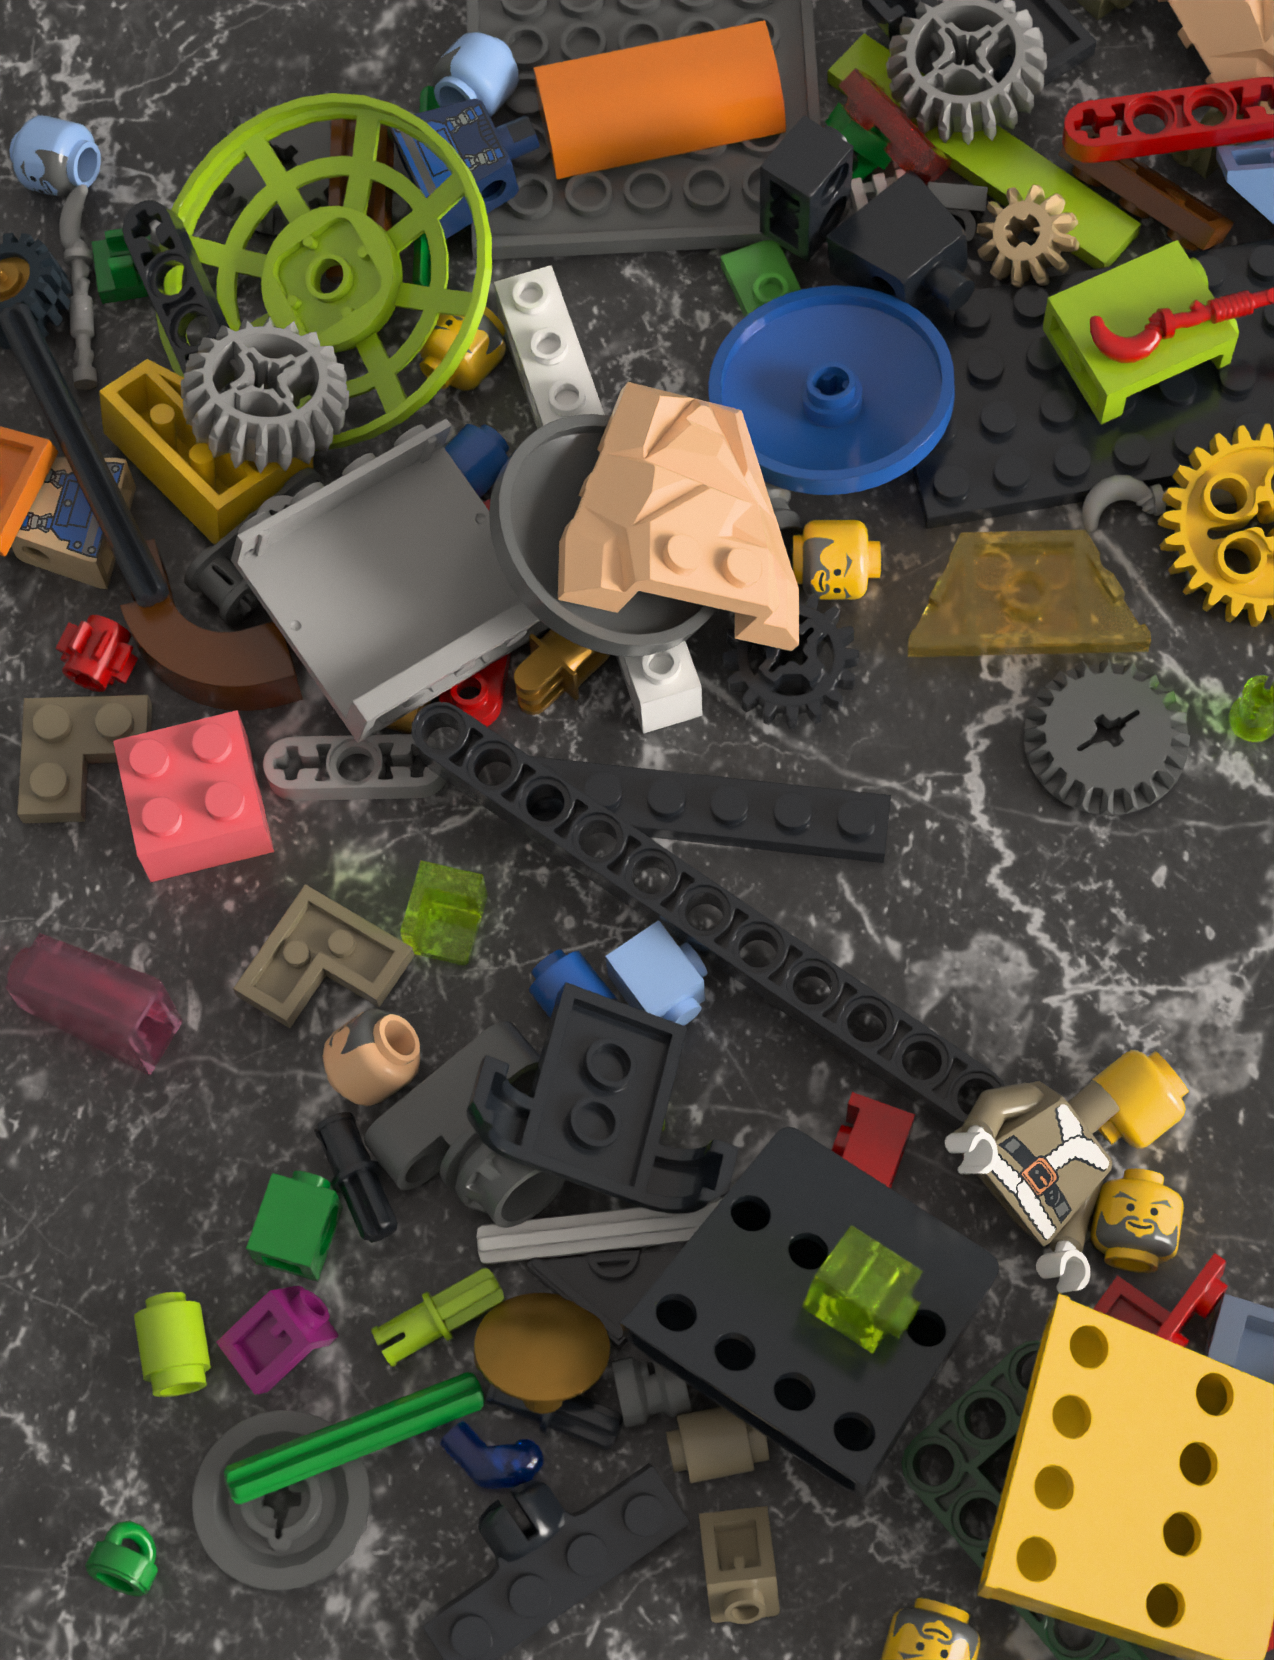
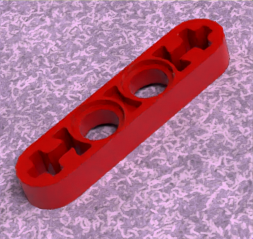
[1062,77,1274,163]

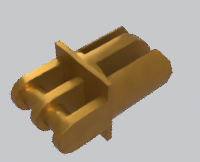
[514,629,610,715]

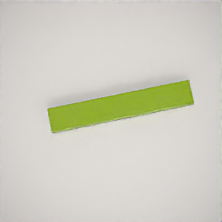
[827,33,1141,269]

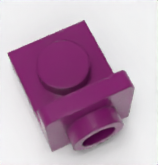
[216,1285,339,1395]

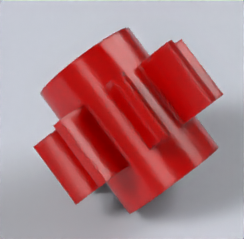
[55,615,138,692]

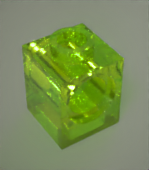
[802,1225,923,1354]

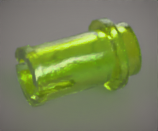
[1228,675,1274,742]

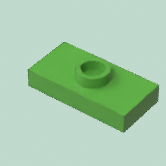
[721,240,801,317]

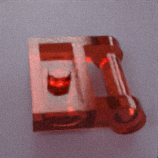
[838,68,952,186]

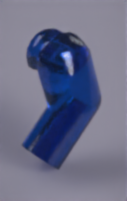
[440,1421,544,1489]

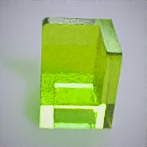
[400,860,488,965]

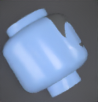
[431,32,519,117]
[10,115,101,198]

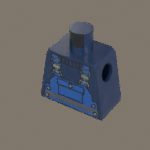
[389,98,540,239]

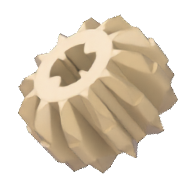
[977,185,1079,287]

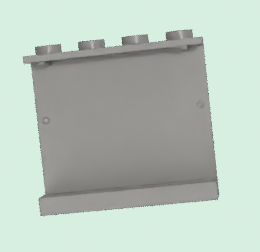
[231,419,551,743]

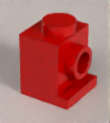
[832,1092,915,1189]

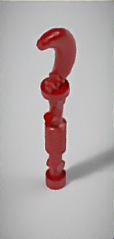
[1090,288,1274,363]

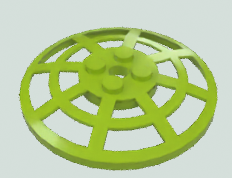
[155,93,492,451]

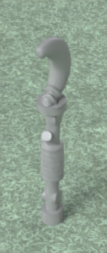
[59,184,98,390]
[1082,475,1274,532]

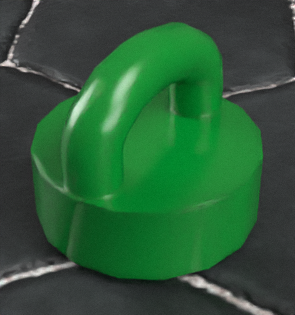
[85,1520,158,1596]

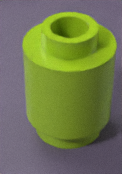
[134,1292,211,1397]

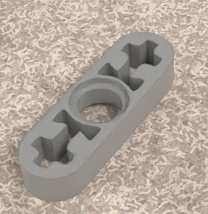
[263,734,446,801]

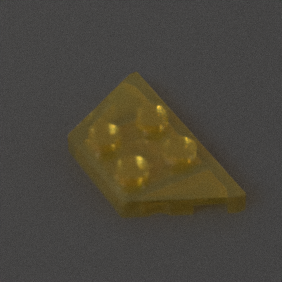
[907,530,1151,657]

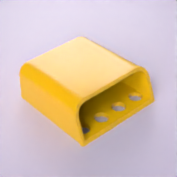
[977,1294,1274,1660]

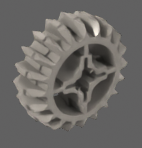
[886,0,1047,146]
[181,316,349,474]

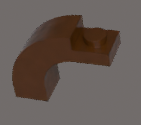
[120,539,303,711]

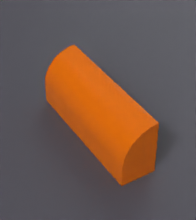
[534,20,786,180]

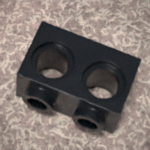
[760,115,854,262]

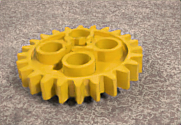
[1158,424,1274,627]

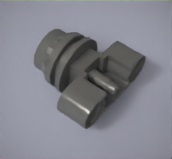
[364,1021,565,1228]

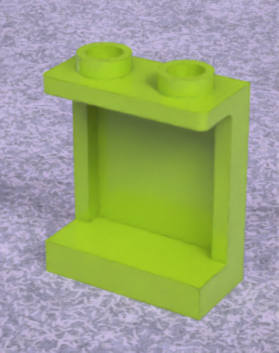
[1042,240,1239,424]

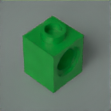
[246,1170,343,1282]

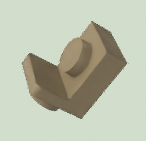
[699,1506,780,1624]

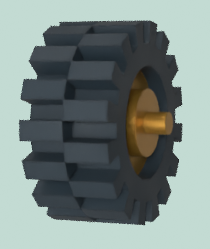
[0,233,72,349]

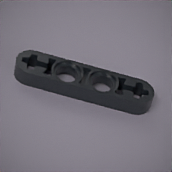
[122,200,234,394]

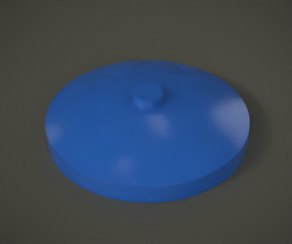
[708,285,955,495]

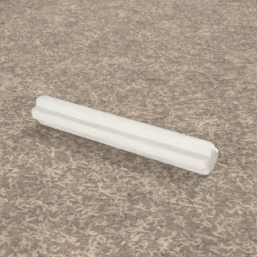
[477,1197,724,1265]

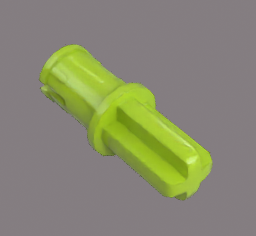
[371,1268,505,1367]

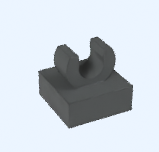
[928,182,988,241]

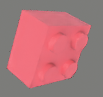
[113,710,274,882]

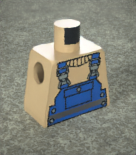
[11,457,136,589]

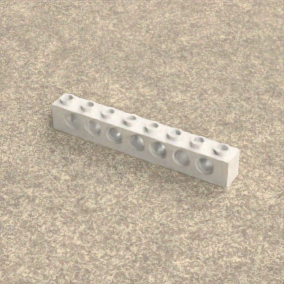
[494,265,702,734]

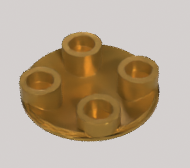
[474,1293,610,1414]

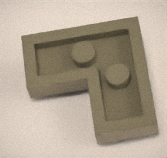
[18,695,152,823]
[233,884,415,1028]

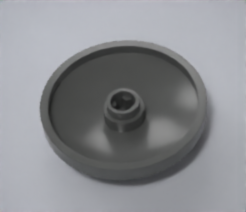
[489,414,718,657]

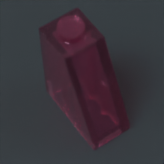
[5,933,183,1076]

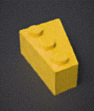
[99,359,313,545]

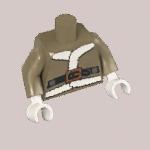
[945,1080,1120,1293]

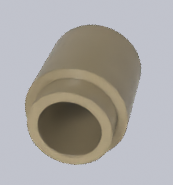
[666,1406,770,1484]

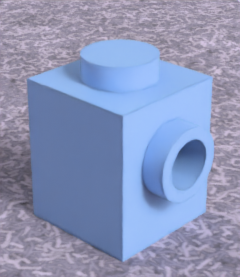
[605,920,708,1026]

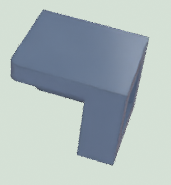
[1203,1294,1274,1385]

